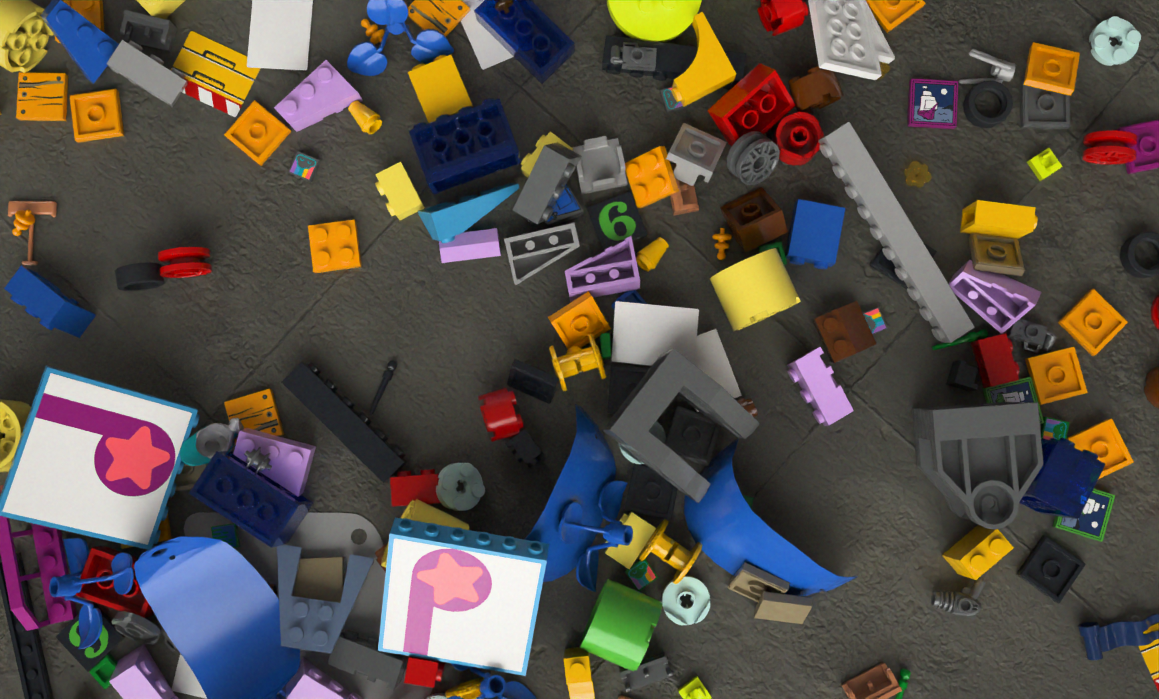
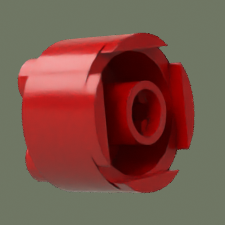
[757,0,809,36]
[772,112,824,165]
[478,388,524,442]

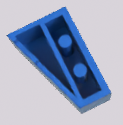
[40,0,119,84]
[4,265,96,338]

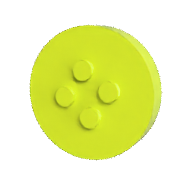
[607,0,702,42]

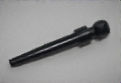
[369,361,397,414]

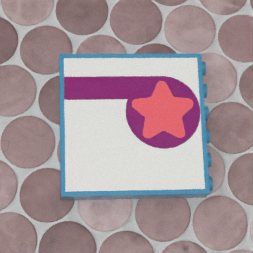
[0,365,200,550]
[378,517,549,676]

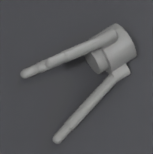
[959,48,1016,84]

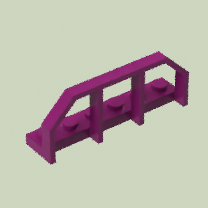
[0,485,77,631]

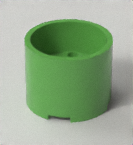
[579,578,663,671]

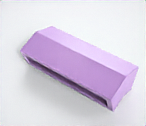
[439,228,501,263]

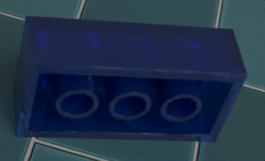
[474,0,575,84]

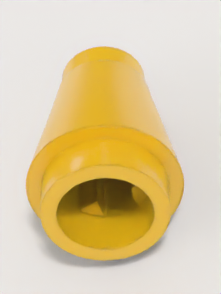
[348,100,382,134]
[636,237,669,272]

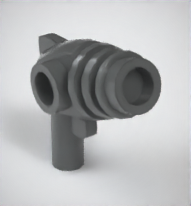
[931,579,986,620]

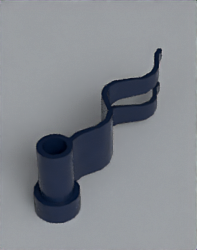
[1078,614,1159,660]

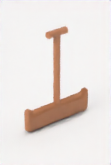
[8,201,57,265]

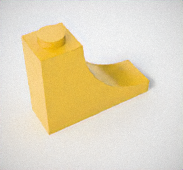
[671,12,736,107]
[564,647,595,699]

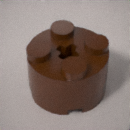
[788,66,844,113]

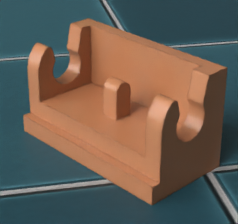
[670,164,699,216]
[841,662,902,699]

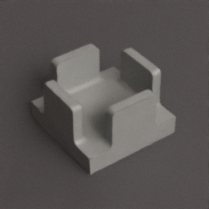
[666,123,727,186]
[572,136,628,195]

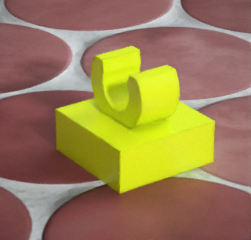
[1027,148,1063,181]
[678,676,712,699]

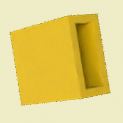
[408,54,475,129]
[960,200,1038,239]
[942,525,1014,580]

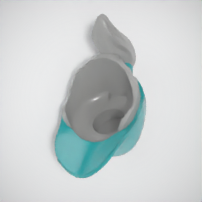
[180,418,244,466]

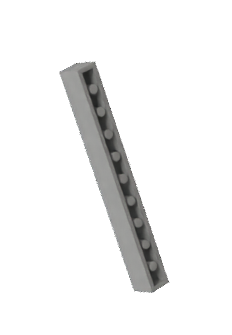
[818,122,974,343]

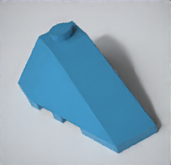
[418,183,519,243]

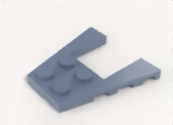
[277,544,374,654]

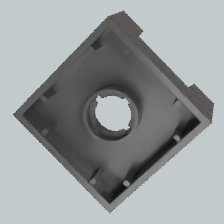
[602,348,759,504]
[912,402,1043,529]

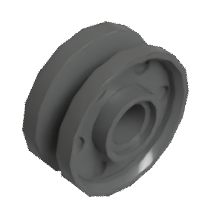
[727,131,780,185]

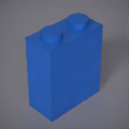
[785,199,845,270]

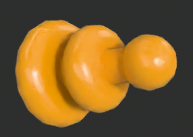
[361,19,385,45]
[12,209,35,236]
[712,228,732,260]

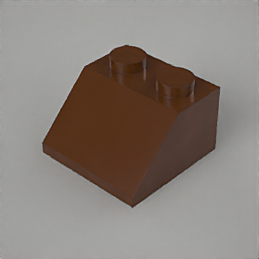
[720,187,788,252]
[813,301,876,363]

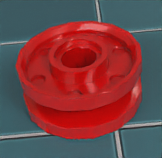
[1083,130,1137,164]
[158,247,212,278]

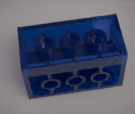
[409,98,521,194]
[1019,438,1105,519]
[189,451,313,548]

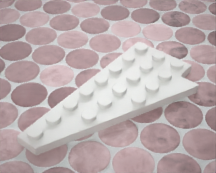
[808,0,895,80]

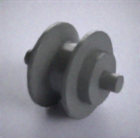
[244,447,272,474]

